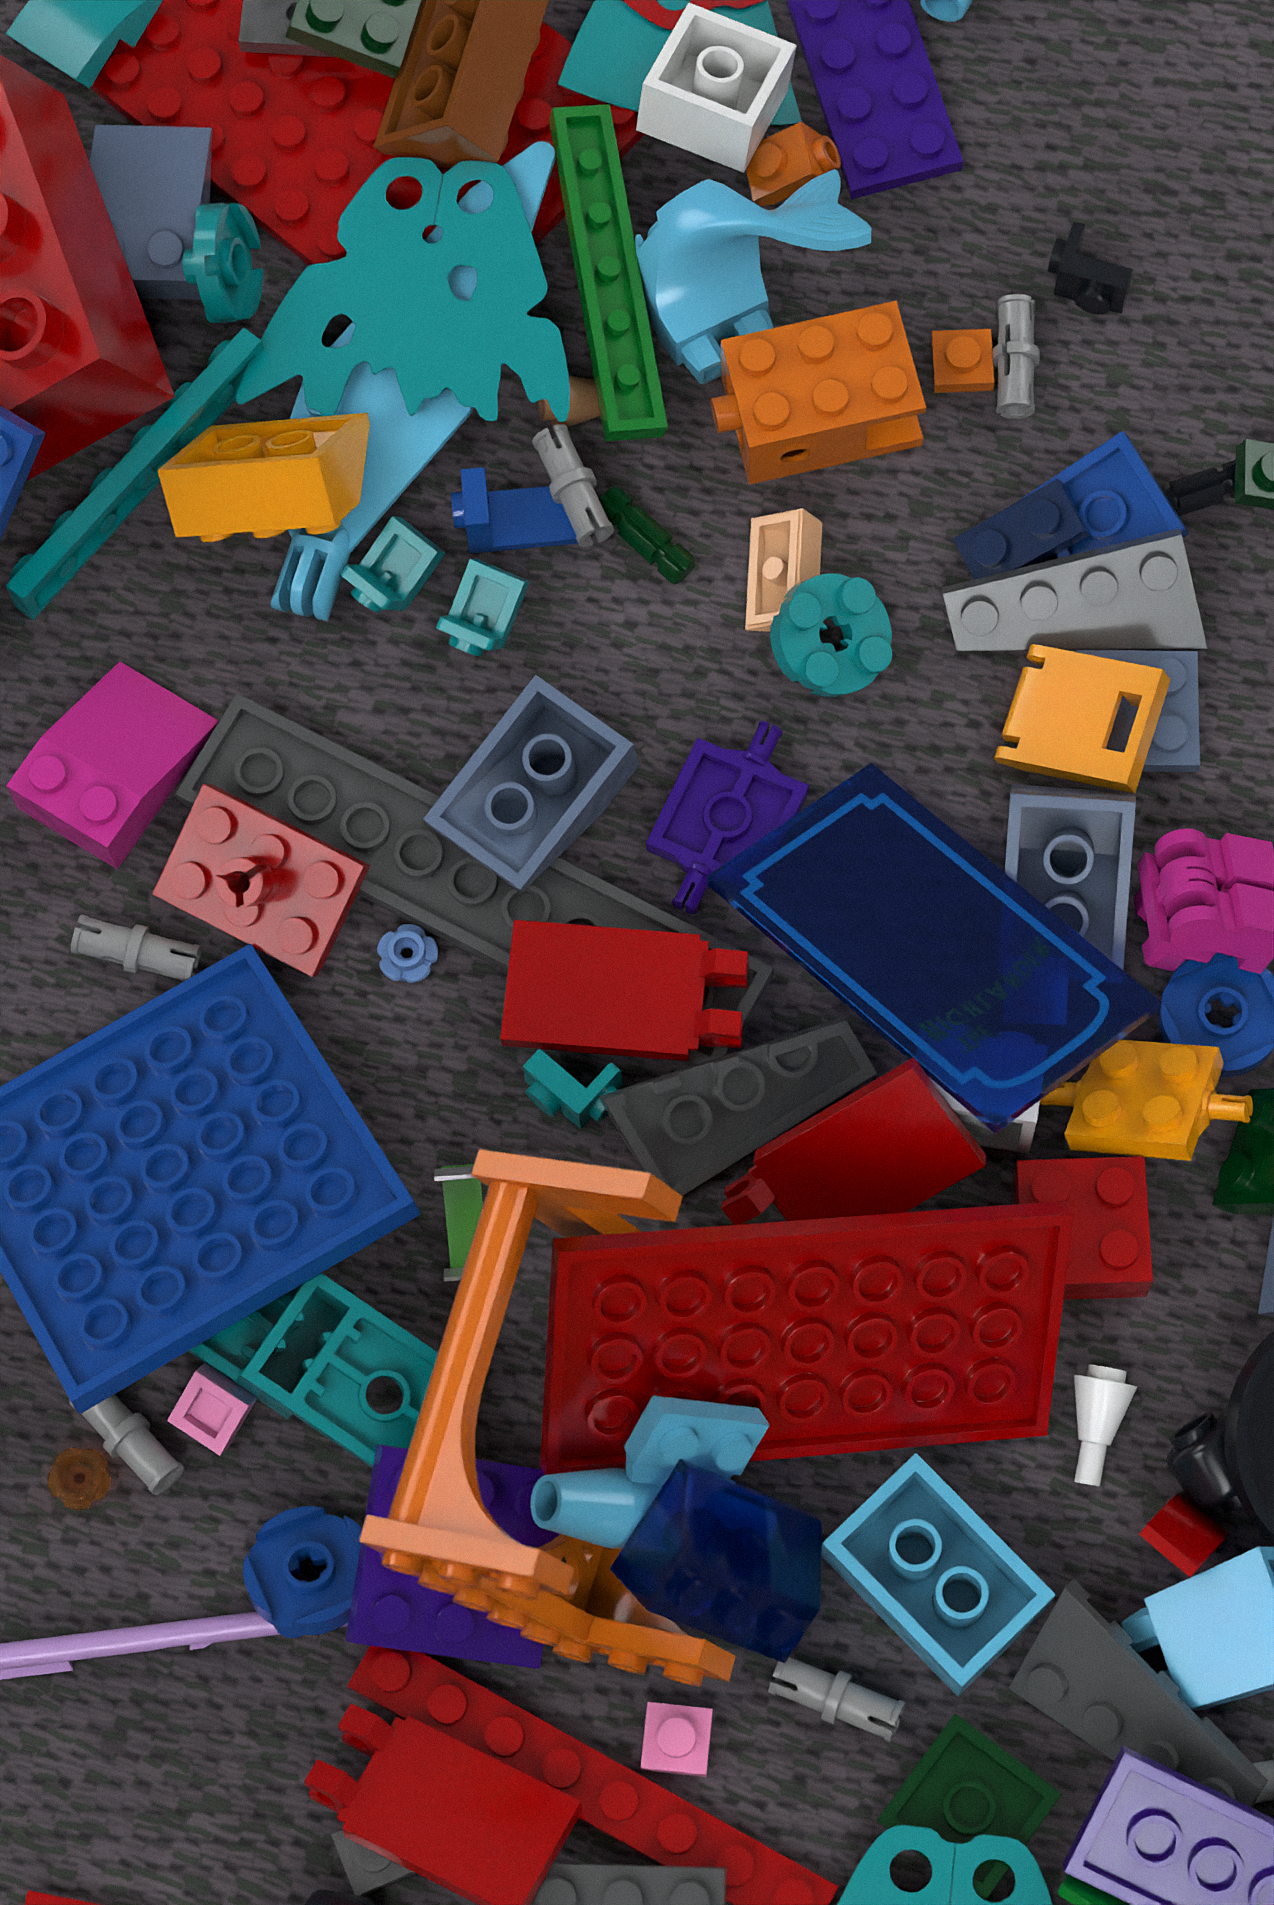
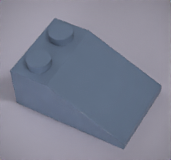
[89,125,213,300]
[423,675,640,893]
[997,784,1136,987]

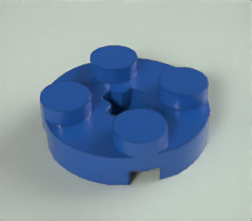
[1158,952,1274,1077]
[243,1506,362,1638]

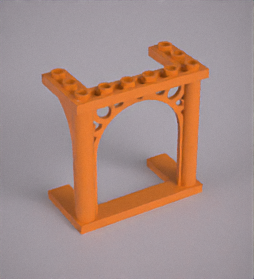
[359,1149,736,1687]

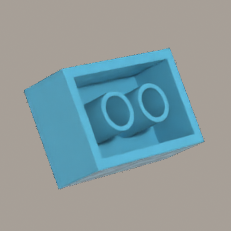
[821,1453,1056,1697]

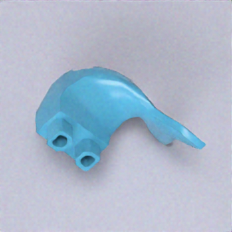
[634,169,872,385]

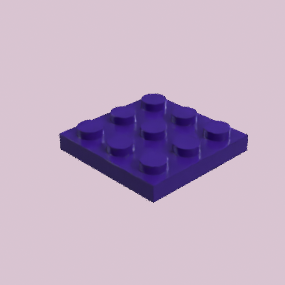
[345,1444,560,1669]

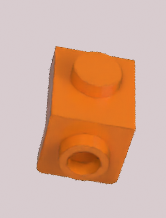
[746,122,841,206]

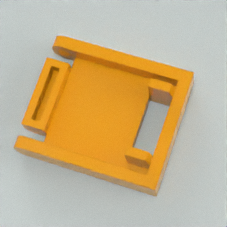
[994,644,1171,794]

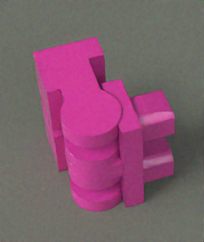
[1133,829,1274,974]

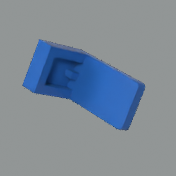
[451,467,578,554]

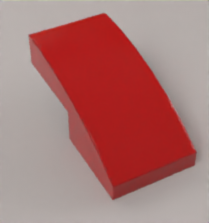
[1138,1492,1230,1578]

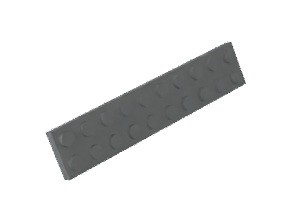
[175,693,774,1067]

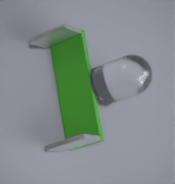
[434,1164,535,1281]

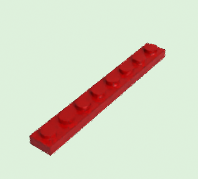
[347,1646,839,1905]

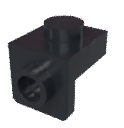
[1047,221,1133,315]

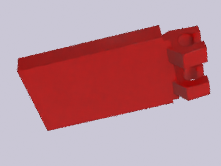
[500,920,749,1061]
[721,1057,986,1225]
[304,1703,583,1905]

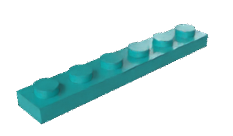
[5,327,264,620]

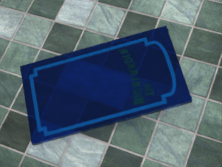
[707,763,1161,1134]

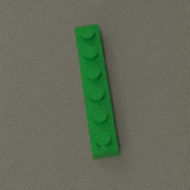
[549,104,668,442]

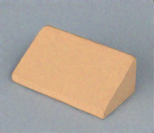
[745,508,822,632]

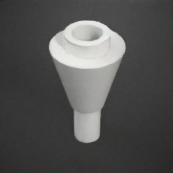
[1074,1364,1137,1487]

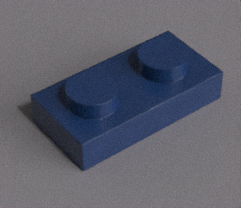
[953,479,1090,580]

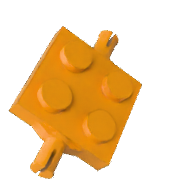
[1040,1038,1253,1161]

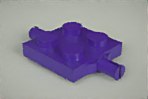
[646,721,809,914]

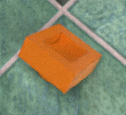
[931,329,994,393]

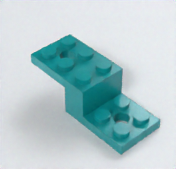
[187,1273,438,1469]

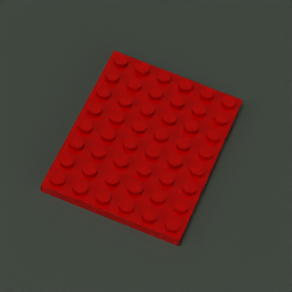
[90,0,645,266]

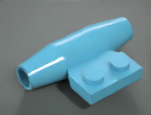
[531,1396,774,1555]

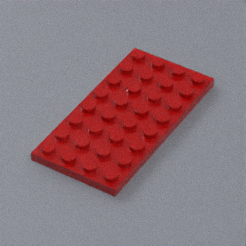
[540,1201,1074,1475]

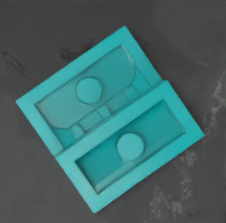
[6,0,163,89]

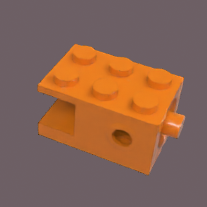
[710,301,926,485]

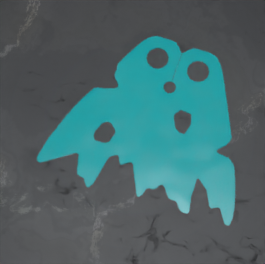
[235,157,570,422]

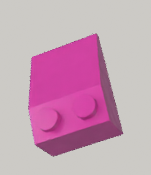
[6,662,219,870]

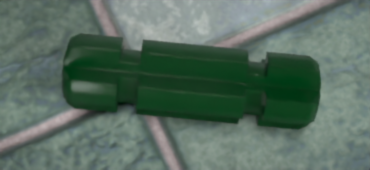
[599,486,695,584]

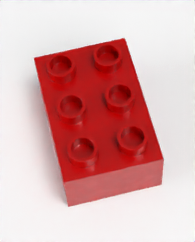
[0,54,175,482]

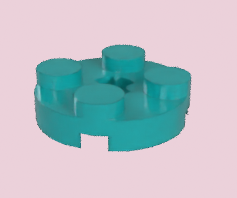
[182,203,263,324]
[770,573,893,697]

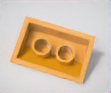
[157,413,370,542]

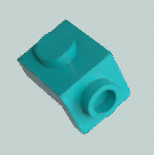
[340,516,446,613]
[436,558,530,656]
[522,1048,623,1129]

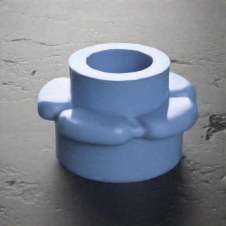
[377,924,438,983]

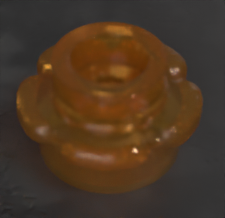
[47,1447,111,1510]

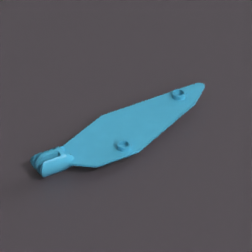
[271,141,556,621]

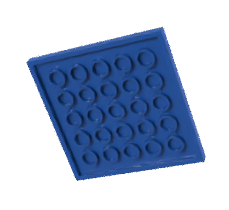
[0,943,421,1415]

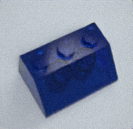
[609,1459,822,1663]

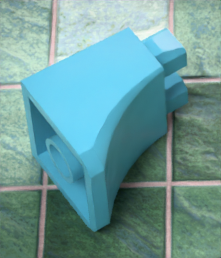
[1122,1547,1274,1710]

